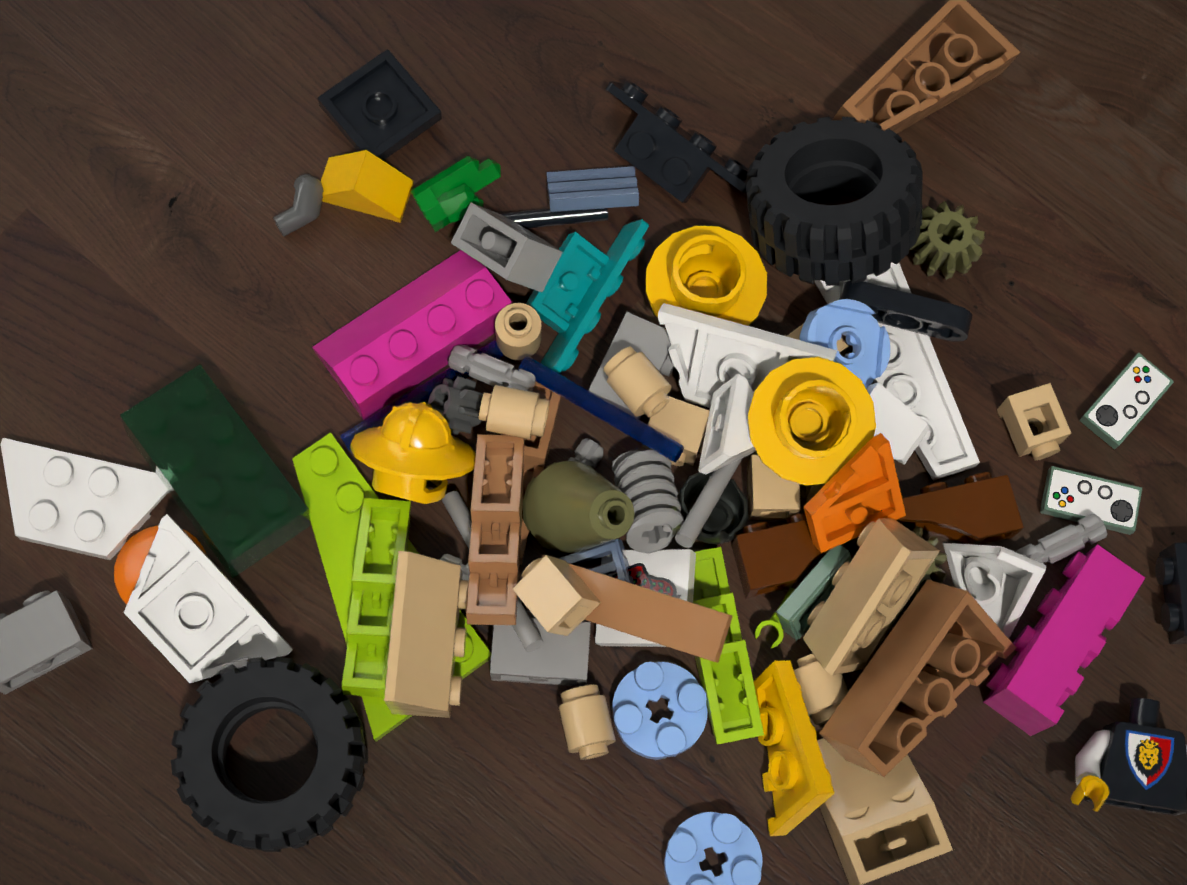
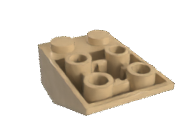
[817,738,953,885]

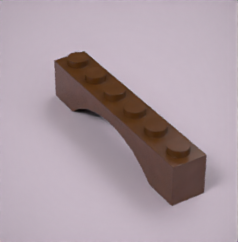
[732,472,1024,599]

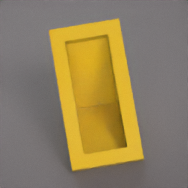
[321,150,414,223]

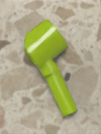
[755,588,795,649]

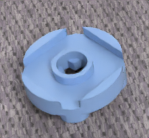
[799,299,890,388]
[611,662,708,760]
[663,812,763,885]

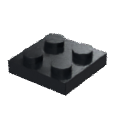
[317,49,442,161]

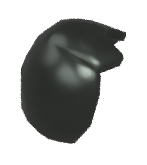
[678,472,748,545]

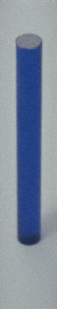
[340,340,504,451]
[519,356,684,462]

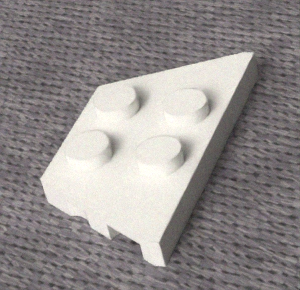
[658,303,837,408]
[0,438,179,560]
[124,514,293,683]

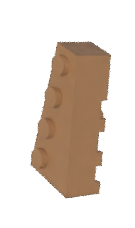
[832,0,1021,133]
[819,580,1016,777]

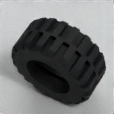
[746,117,923,286]
[171,656,368,852]

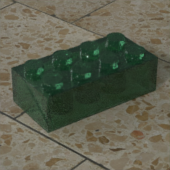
[120,365,310,579]

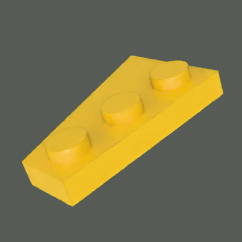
[754,660,835,836]

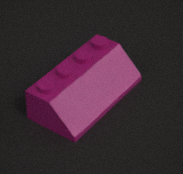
[312,250,512,420]

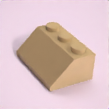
[803,518,940,675]
[384,551,469,718]

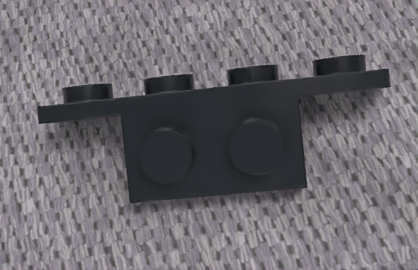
[606,80,749,203]

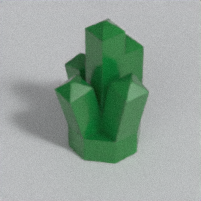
[410,156,501,232]

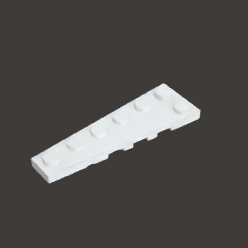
[815,262,980,481]

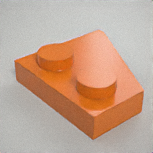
[803,433,906,553]

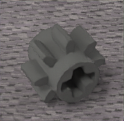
[428,376,483,435]

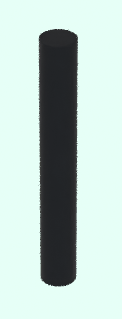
[499,208,608,229]

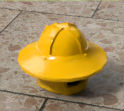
[645,226,767,326]
[747,357,876,486]
[350,402,476,504]

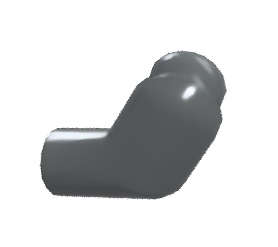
[273,174,323,237]

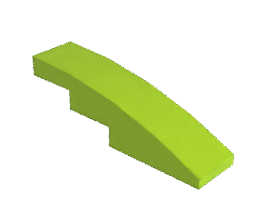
[342,498,411,697]
[693,547,764,745]

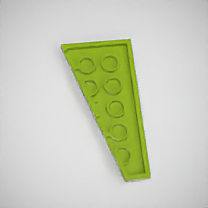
[292,432,492,742]

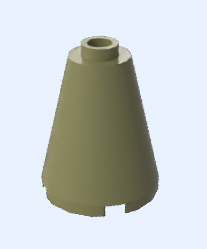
[522,461,634,555]

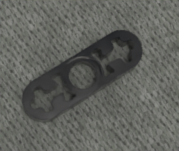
[839,281,973,341]

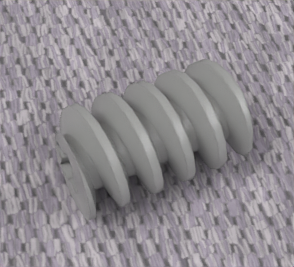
[612,450,684,554]

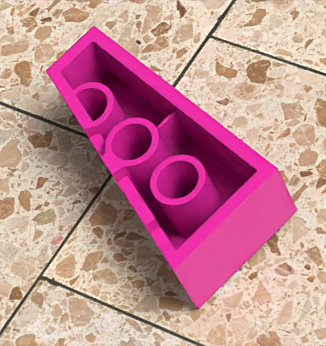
[983,544,1145,736]

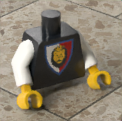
[1070,698,1187,816]

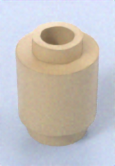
[495,303,541,360]
[603,346,671,417]
[479,385,550,439]
[794,654,848,726]
[558,685,616,760]

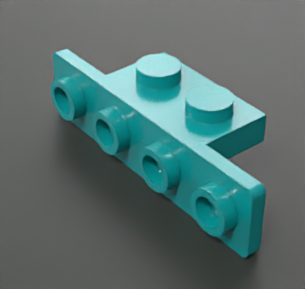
[526,219,649,375]

